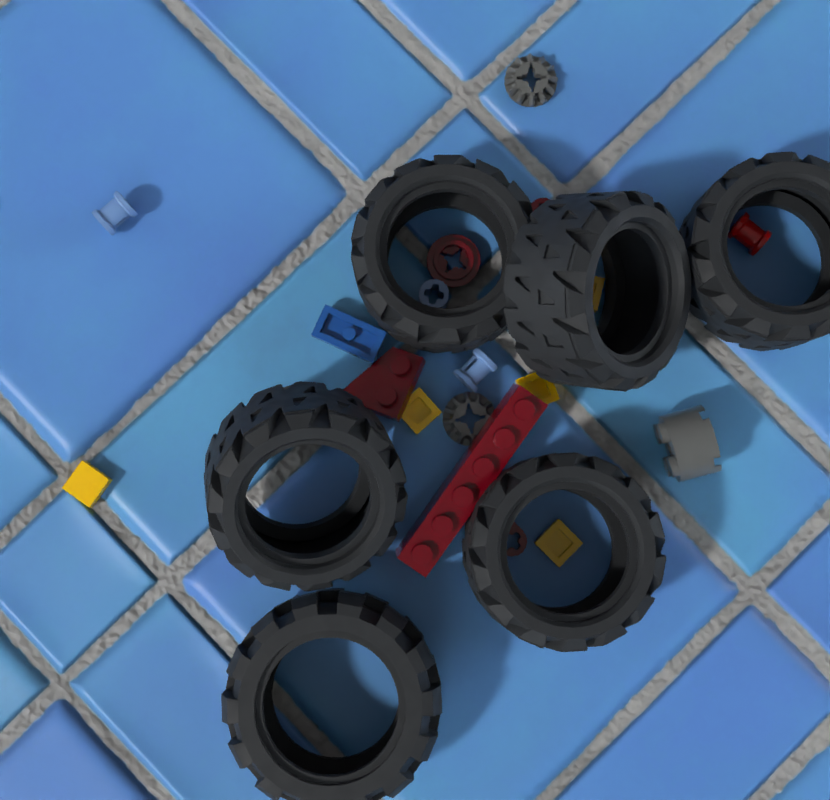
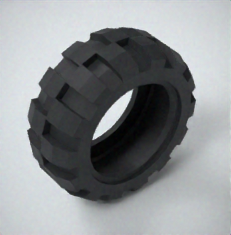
[221,588,442,800]

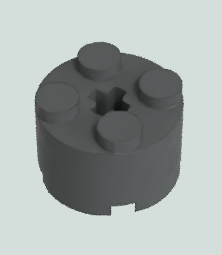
[653,405,722,482]

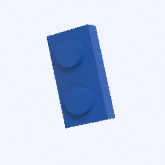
[311,304,387,364]

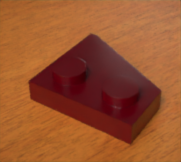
[343,347,426,422]

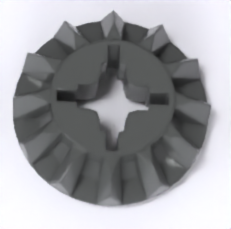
[504,53,558,107]
[443,392,495,446]

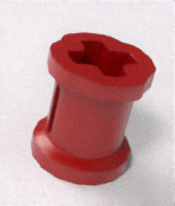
[728,212,772,256]

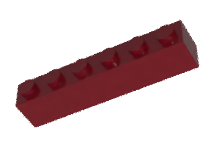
[395,383,548,578]

